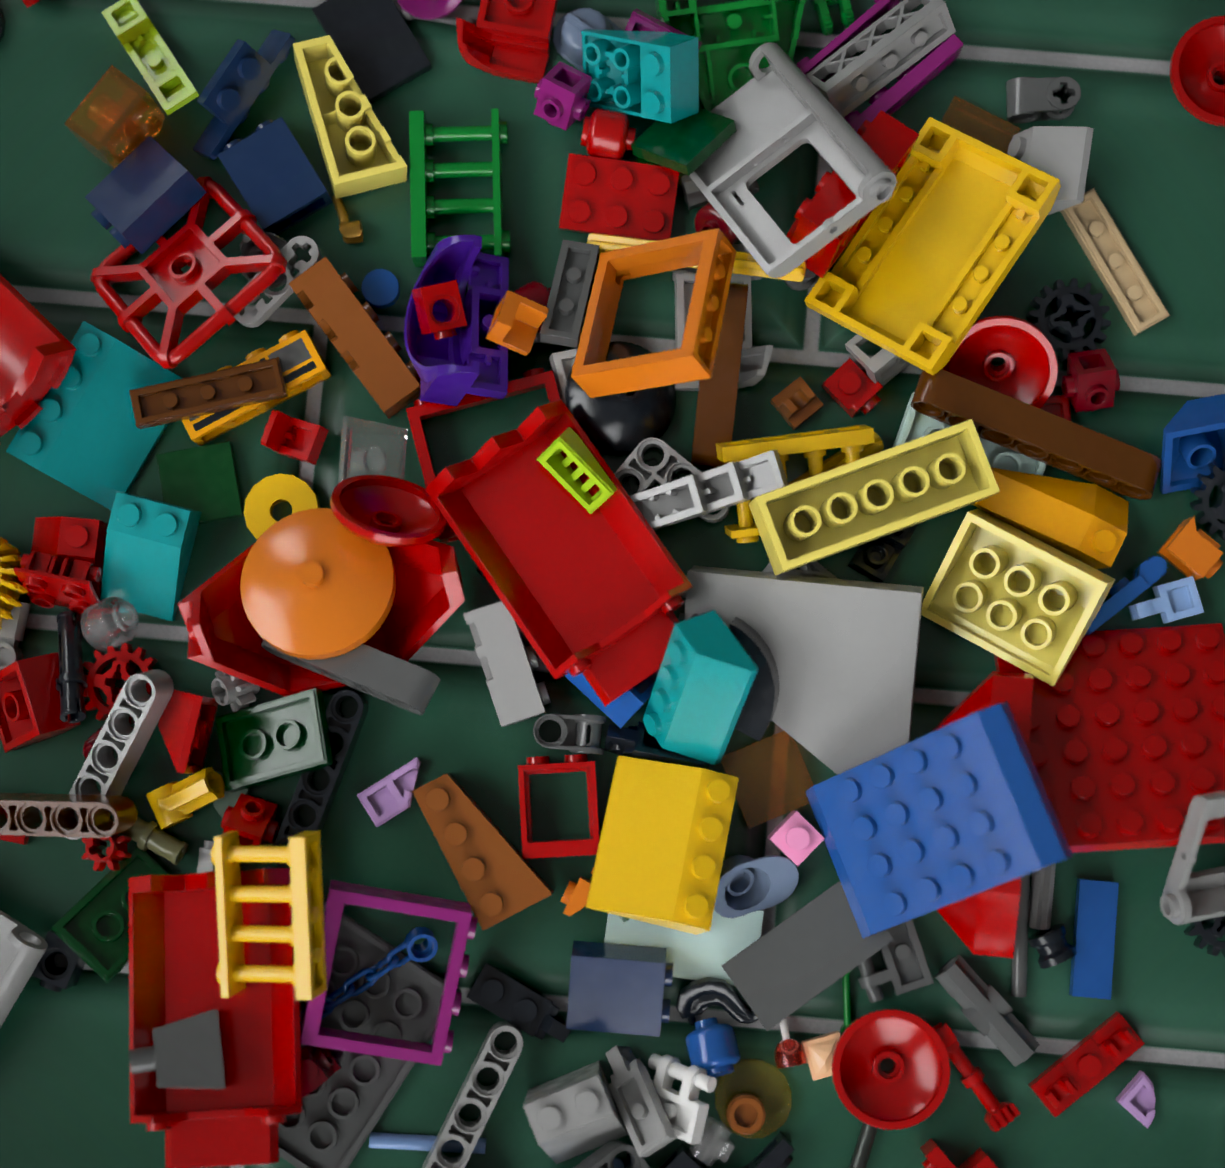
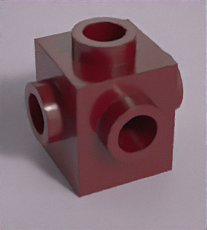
[1061,348,1120,412]

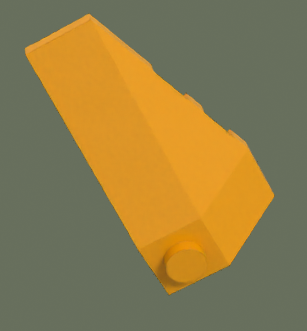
[972,467,1129,569]

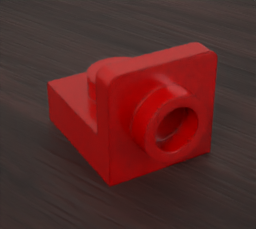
[821,358,884,418]

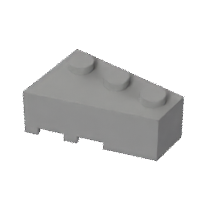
[463,601,551,727]

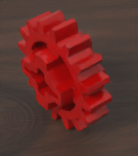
[83,642,157,725]

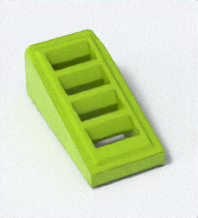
[537,426,617,514]

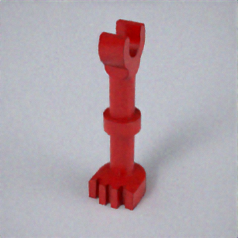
[933,1022,1021,1133]

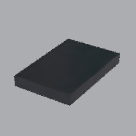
[312,0,432,104]

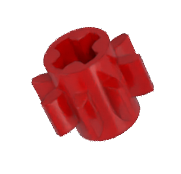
[81,833,132,872]

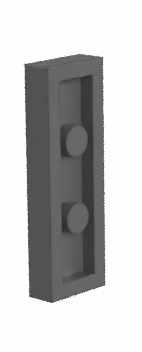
[540,240,600,348]

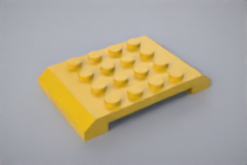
[804,117,1061,375]

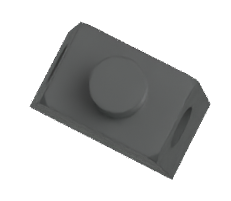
[129,1009,226,1089]

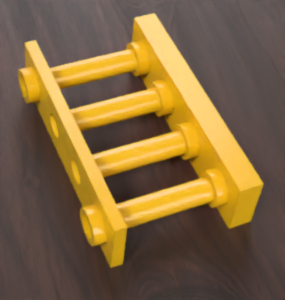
[716,424,875,543]
[211,830,327,1000]

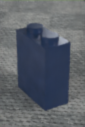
[217,116,333,235]
[85,135,207,254]
[566,941,673,1037]

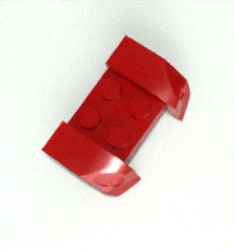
[456,0,558,84]

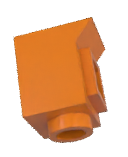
[1157,516,1223,581]

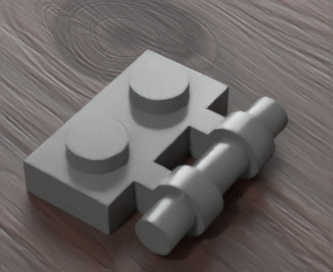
[858,920,934,1003]

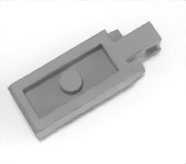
[605,1045,677,1157]

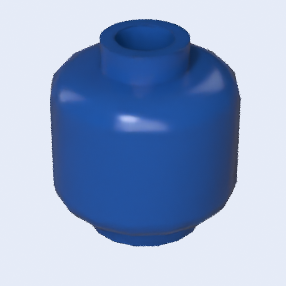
[685,1017,741,1077]

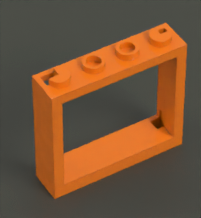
[571,228,736,398]

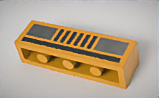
[181,330,332,446]

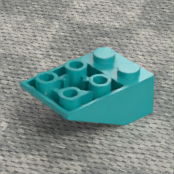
[582,30,699,124]

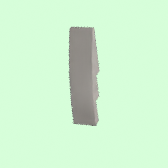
[630,450,788,530]

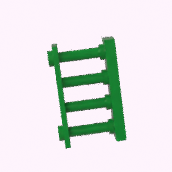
[409,108,511,267]

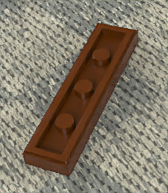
[129,357,289,429]

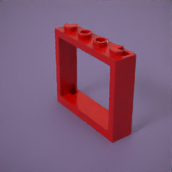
[406,368,560,544]

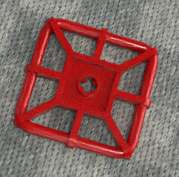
[90,176,287,369]

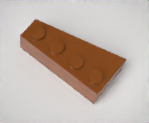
[288,256,421,419]
[412,773,554,931]

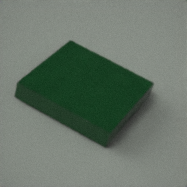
[631,108,737,176]
[156,441,244,524]

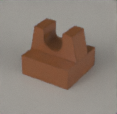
[770,376,824,431]

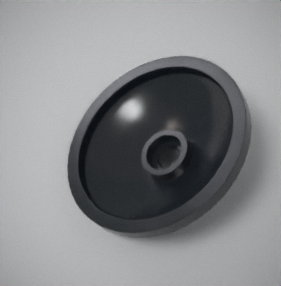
[565,341,676,453]

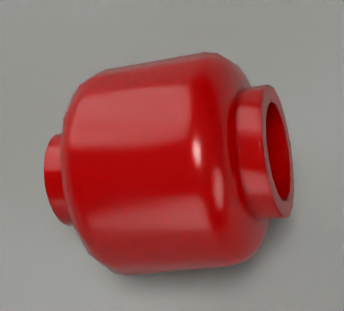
[581,109,636,160]

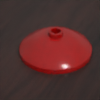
[1169,15,1225,127]
[942,316,1058,409]
[330,475,447,547]
[831,1009,950,1130]

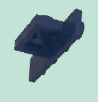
[193,29,295,160]

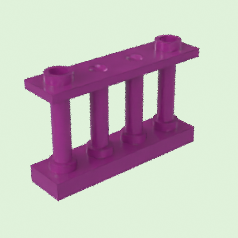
[796,0,964,132]

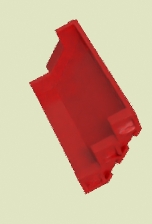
[425,399,693,706]
[128,868,302,1168]

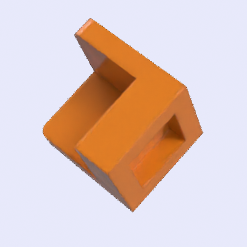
[486,290,549,356]

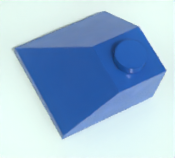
[1160,394,1225,494]

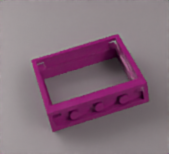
[300,880,477,1066]

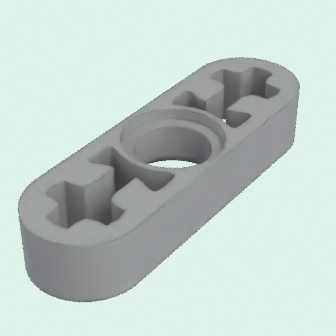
[235,236,322,328]

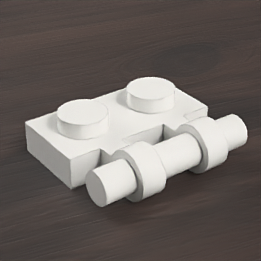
[648,1053,717,1144]

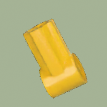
[146,767,225,830]

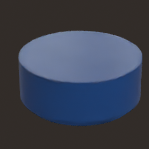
[362,269,400,309]

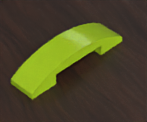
[101,0,200,115]

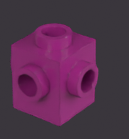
[534,61,592,131]

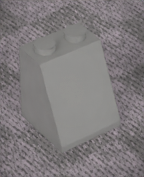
[523,1060,628,1164]

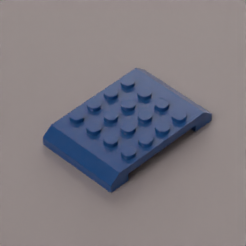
[805,702,1073,938]

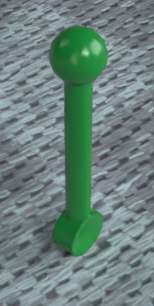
[840,970,852,1035]

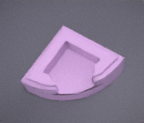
[1115,1070,1156,1128]

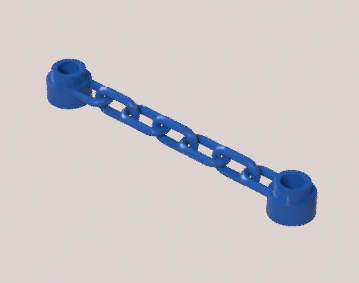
[300,927,438,1030]

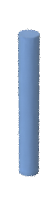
[369,1132,486,1154]

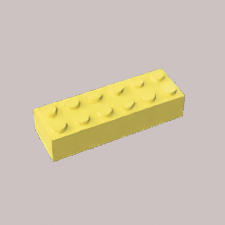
[748,419,1000,576]

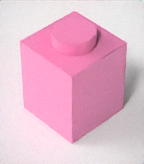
[767,810,825,866]

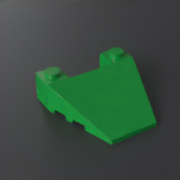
[655,0,806,112]

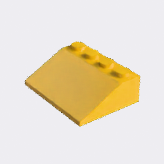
[585,756,739,935]

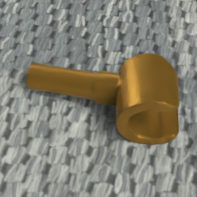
[332,196,364,244]

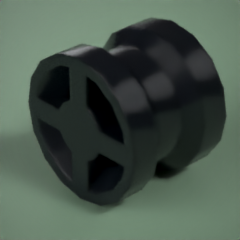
[1027,924,1077,969]

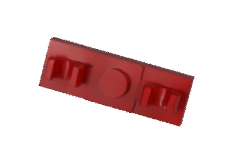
[1028,1011,1145,1118]

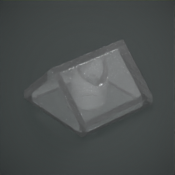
[338,416,408,484]

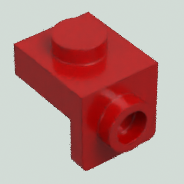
[260,409,329,465]

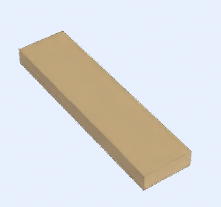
[1060,188,1170,336]

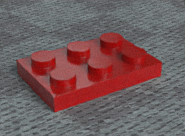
[559,153,680,241]

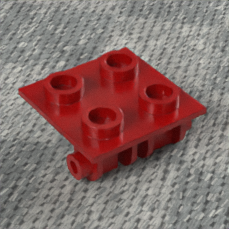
[13,551,105,616]

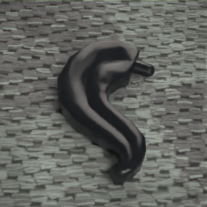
[676,977,759,1025]

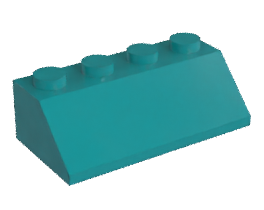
[643,610,758,765]

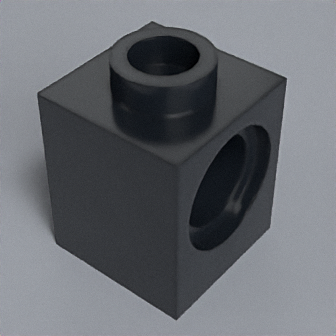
[31,930,86,992]

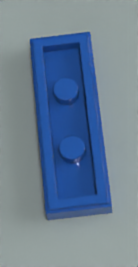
[1069,878,1119,1000]

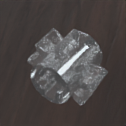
[688,1116,735,1166]

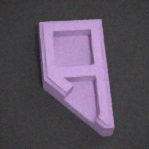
[357,757,421,828]

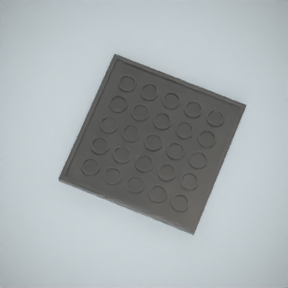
[267,865,461,1168]

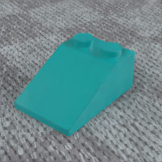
[100,492,201,621]

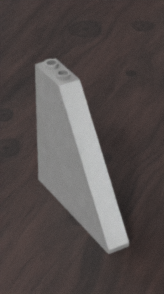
[678,565,924,775]

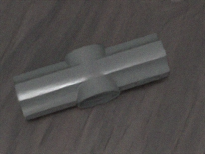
[934,954,1040,1067]

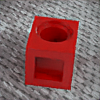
[411,280,467,340]

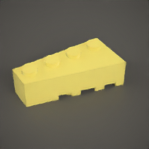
[293,35,407,199]

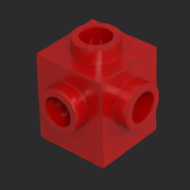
[221,793,281,846]

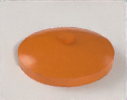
[240,508,396,660]

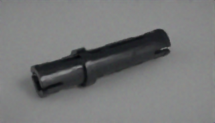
[56,611,88,723]

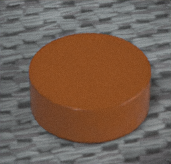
[726,1093,766,1135]

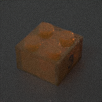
[64,65,166,169]

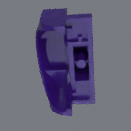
[404,235,509,406]

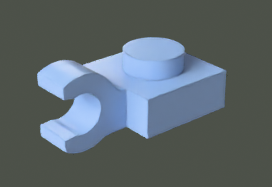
[1128,576,1204,624]

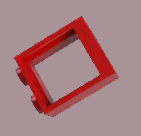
[518,754,600,859]

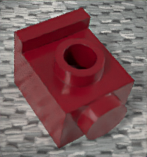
[301,1045,342,1098]

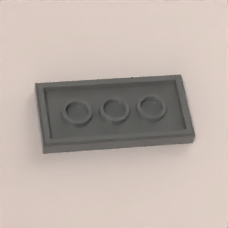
[722,881,894,1031]

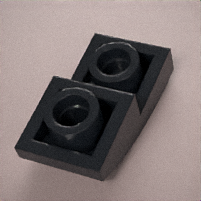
[848,524,918,583]

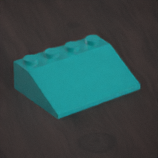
[6,321,182,511]

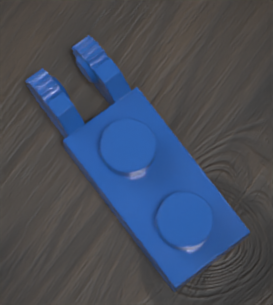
[1085,555,1168,636]

